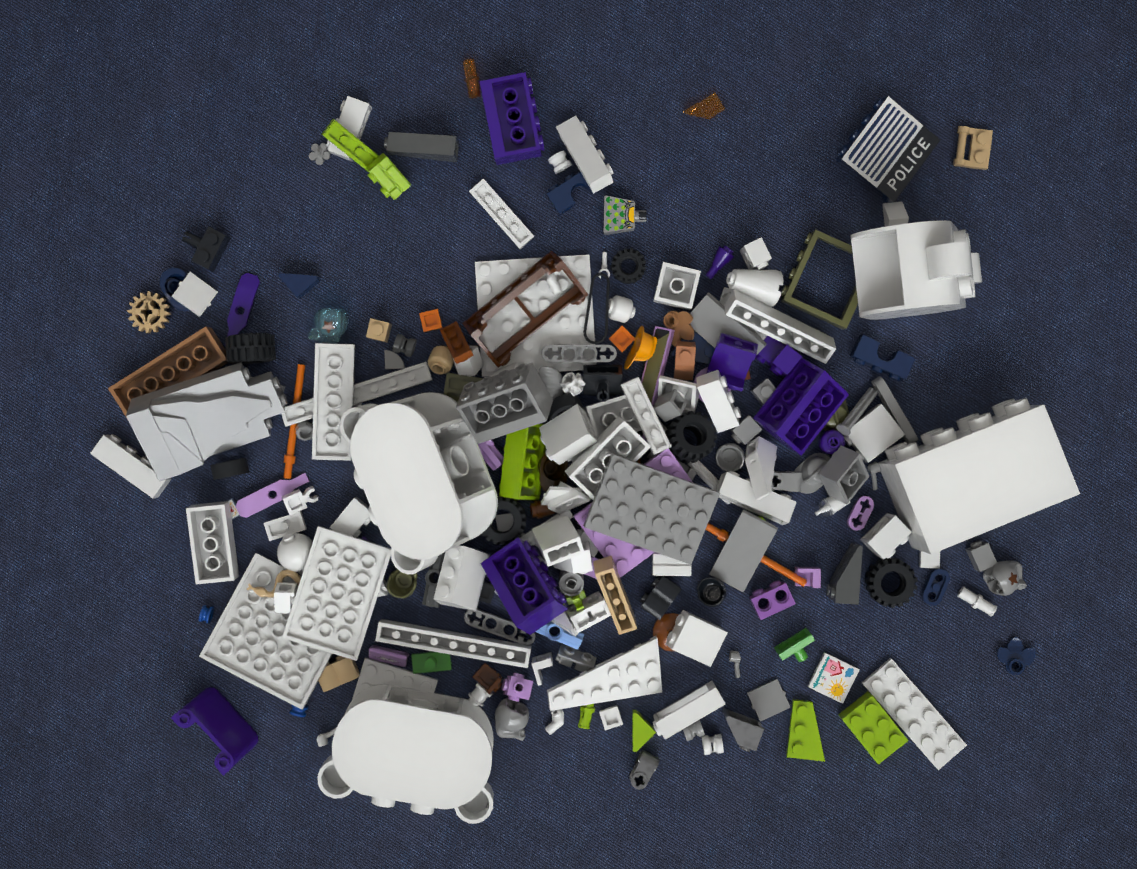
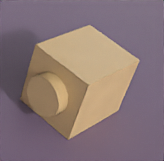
[366,318,392,343]

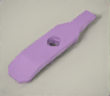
[236,473,309,518]

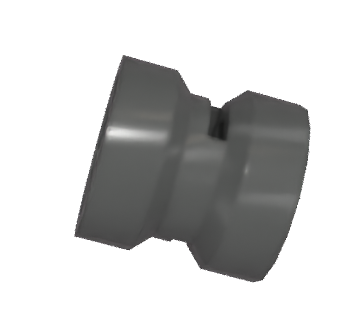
[392,334,417,357]

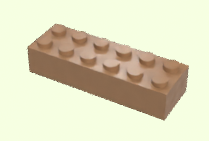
[108,327,228,418]

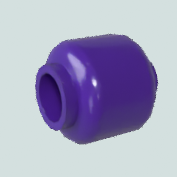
[818,430,845,455]

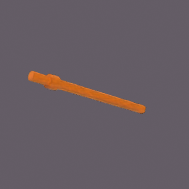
[283,364,305,479]
[705,523,807,587]

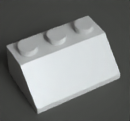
[434,545,490,611]

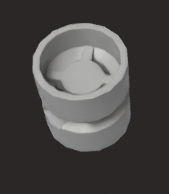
[559,570,584,596]

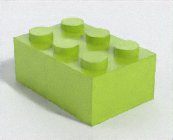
[838,691,908,764]

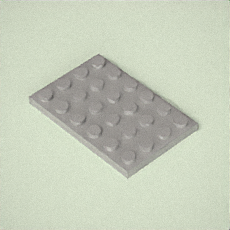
[583,453,720,565]

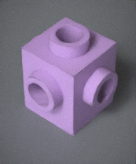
[502,673,533,702]

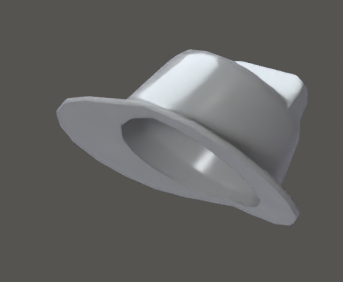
[794,453,830,494]

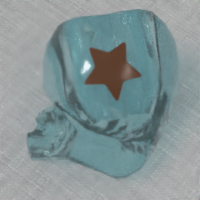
[308,308,348,344]

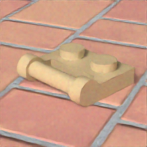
[953,126,993,170]

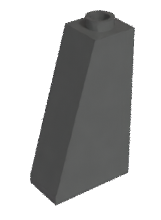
[384,132,459,163]

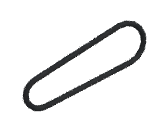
[583,273,610,344]

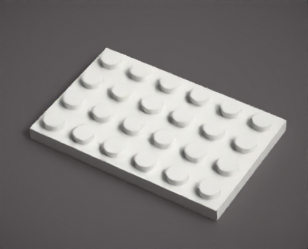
[282,526,391,661]

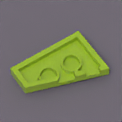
[786,699,825,762]

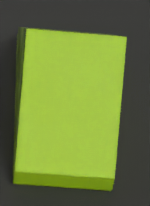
[632,709,656,752]

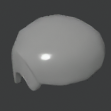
[715,443,745,472]

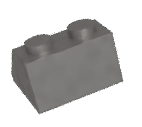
[722,708,764,752]

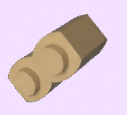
[318,656,360,692]

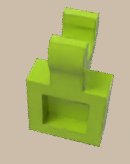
[565,589,586,611]

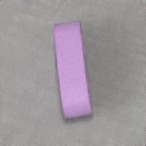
[847,496,874,531]

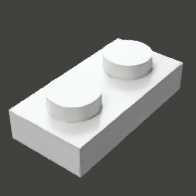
[264,511,307,541]

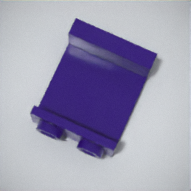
[706,333,758,391]

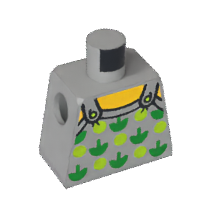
[603,196,646,235]

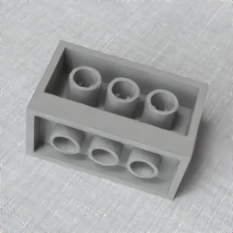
[456,363,553,444]

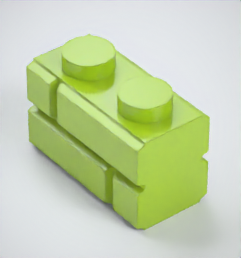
[366,153,411,200]

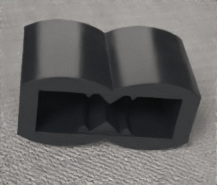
[639,576,681,620]

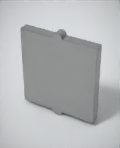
[747,678,791,722]

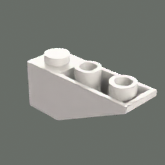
[745,436,777,501]

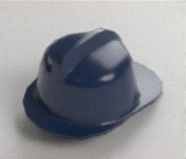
[160,268,190,311]

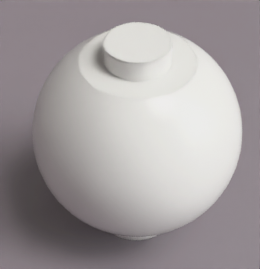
[277,533,313,575]

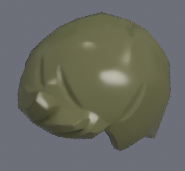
[387,569,417,598]

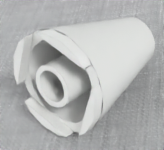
[726,269,783,307]

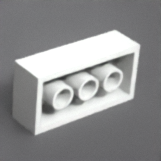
[565,416,651,500]
[186,501,239,584]

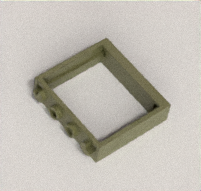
[781,229,858,330]

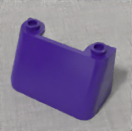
[171,687,259,776]

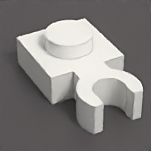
[282,486,318,515]

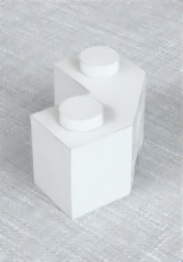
[554,542,593,574]

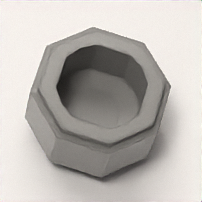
[295,421,313,441]

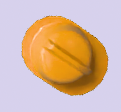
[624,326,657,369]

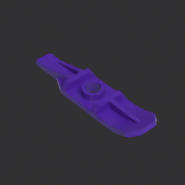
[224,273,260,346]

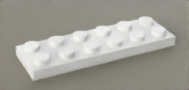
[312,343,355,461]
[862,658,967,770]

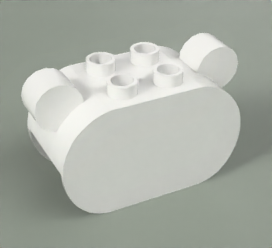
[850,221,982,320]
[340,392,498,574]
[317,684,494,824]

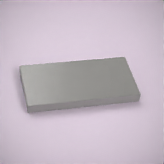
[690,292,767,354]
[709,509,778,592]

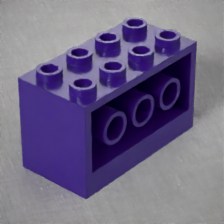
[480,72,544,165]
[753,358,849,455]
[480,537,568,635]

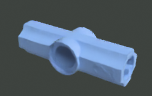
[535,621,584,650]

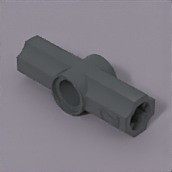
[422,552,445,608]

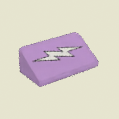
[369,645,409,667]

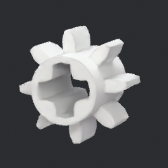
[560,372,586,396]

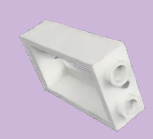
[652,681,725,739]

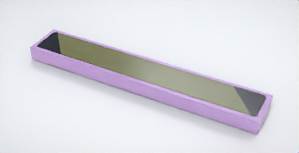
[637,326,675,441]

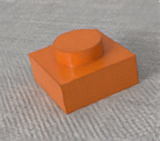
[419,309,443,332]
[609,326,635,352]

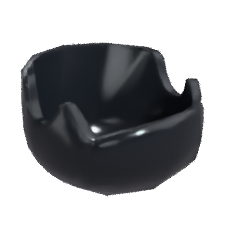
[696,577,726,607]

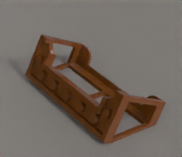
[462,250,589,368]

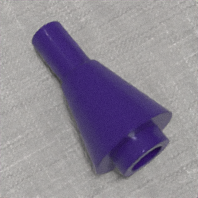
[706,245,734,279]

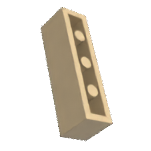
[593,556,637,635]

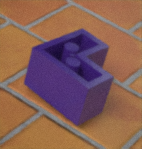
[755,336,802,376]

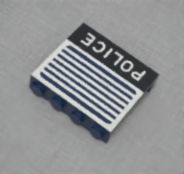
[835,96,940,203]

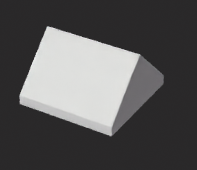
[658,375,700,414]

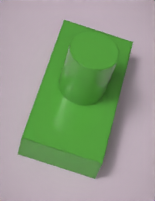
[774,628,815,662]
[411,651,452,674]

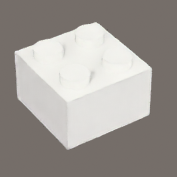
[653,262,701,310]
[860,513,912,559]

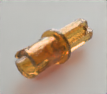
[463,59,481,99]

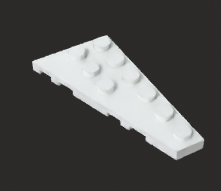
[547,636,662,711]

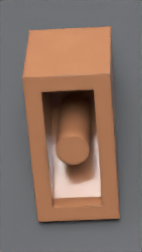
[674,341,696,380]

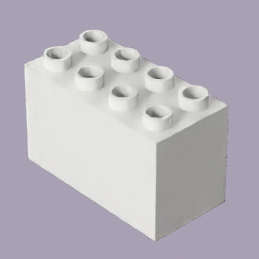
[878,398,1080,554]

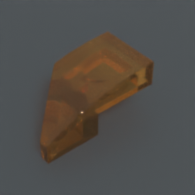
[684,93,726,120]

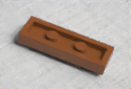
[440,321,474,364]

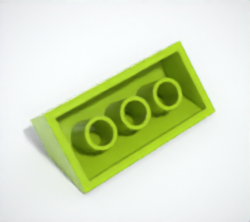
[499,423,546,500]

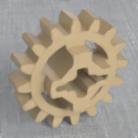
[127,291,171,334]

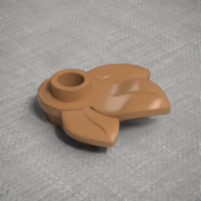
[664,311,694,347]

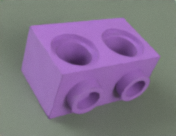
[749,580,796,620]

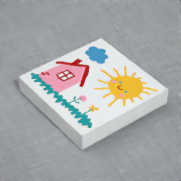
[808,652,860,704]

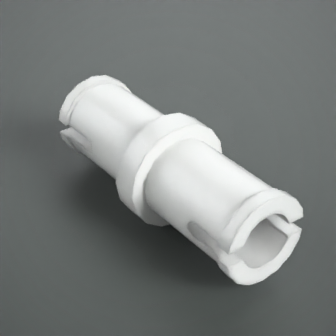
[957,586,997,617]

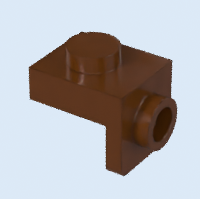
[473,662,502,694]

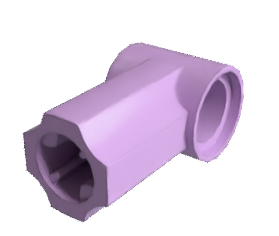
[478,440,504,471]

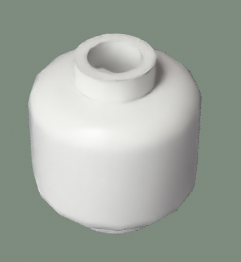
[608,295,636,323]

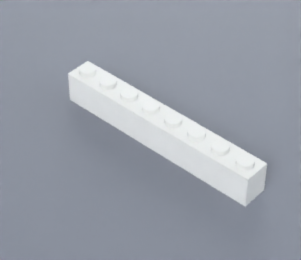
[375,619,532,668]

